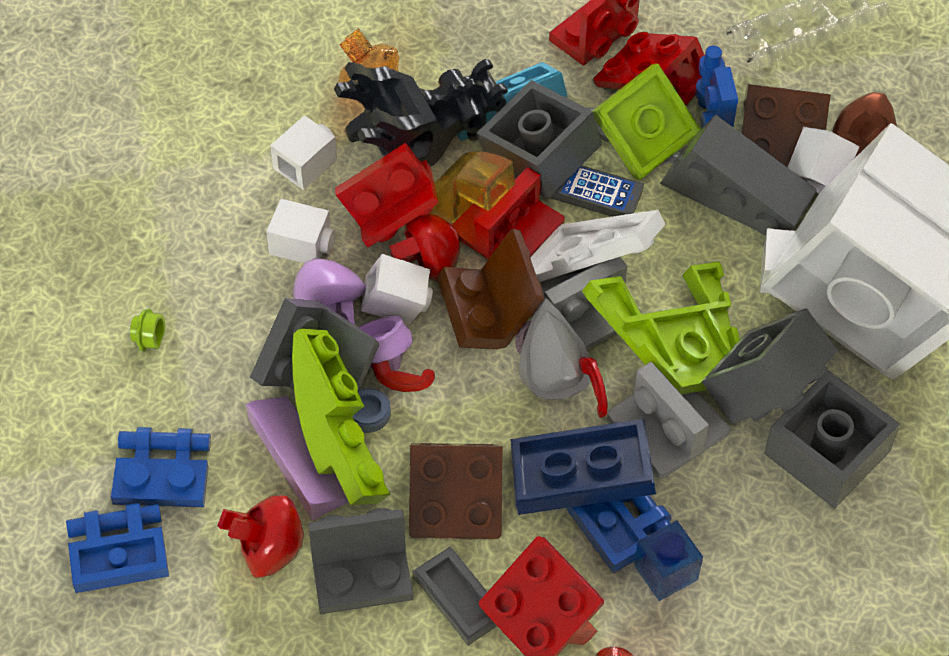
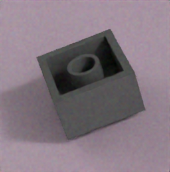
[477,80,602,199]
[701,308,838,423]
[764,370,900,509]

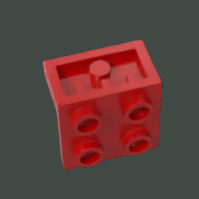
[549,0,640,66]
[593,32,705,106]

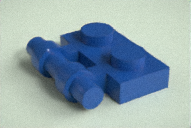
[695,45,739,129]
[111,427,211,507]
[566,495,678,573]
[66,503,169,593]

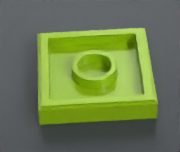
[592,64,701,180]

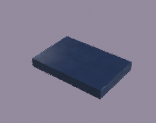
[510,419,656,515]

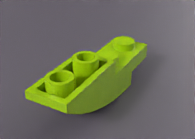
[292,329,390,505]

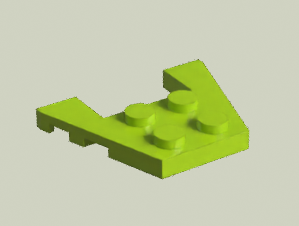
[582,261,740,395]

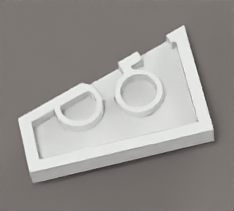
[530,210,665,282]

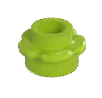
[130,309,166,352]

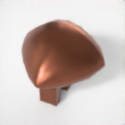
[832,92,897,157]

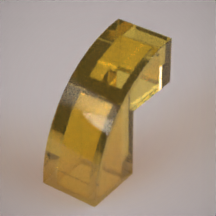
[433,151,515,223]

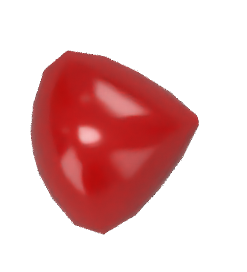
[389,213,461,282]
[217,495,304,578]

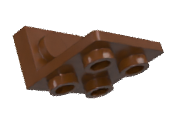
[741,84,831,167]
[437,229,544,350]
[409,443,503,539]

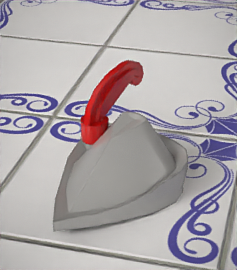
[519,297,608,418]

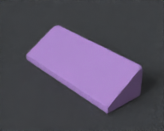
[246,396,349,521]

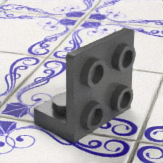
[250,298,379,391]
[308,508,413,614]

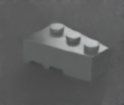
[660,114,817,236]

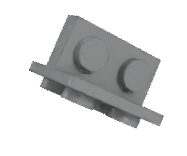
[535,257,642,350]
[607,362,730,479]

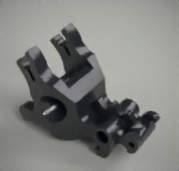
[334,59,508,167]

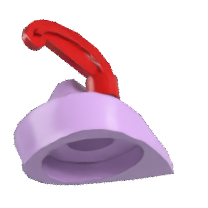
[358,315,435,392]

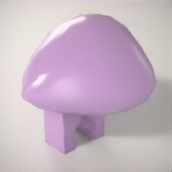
[293,258,365,325]

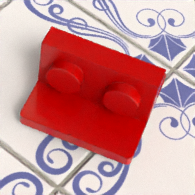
[335,143,439,247]
[452,167,565,260]
[478,536,604,656]

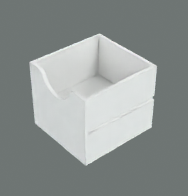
[762,123,949,380]

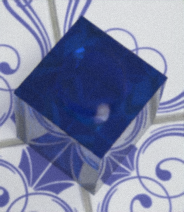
[634,520,703,601]

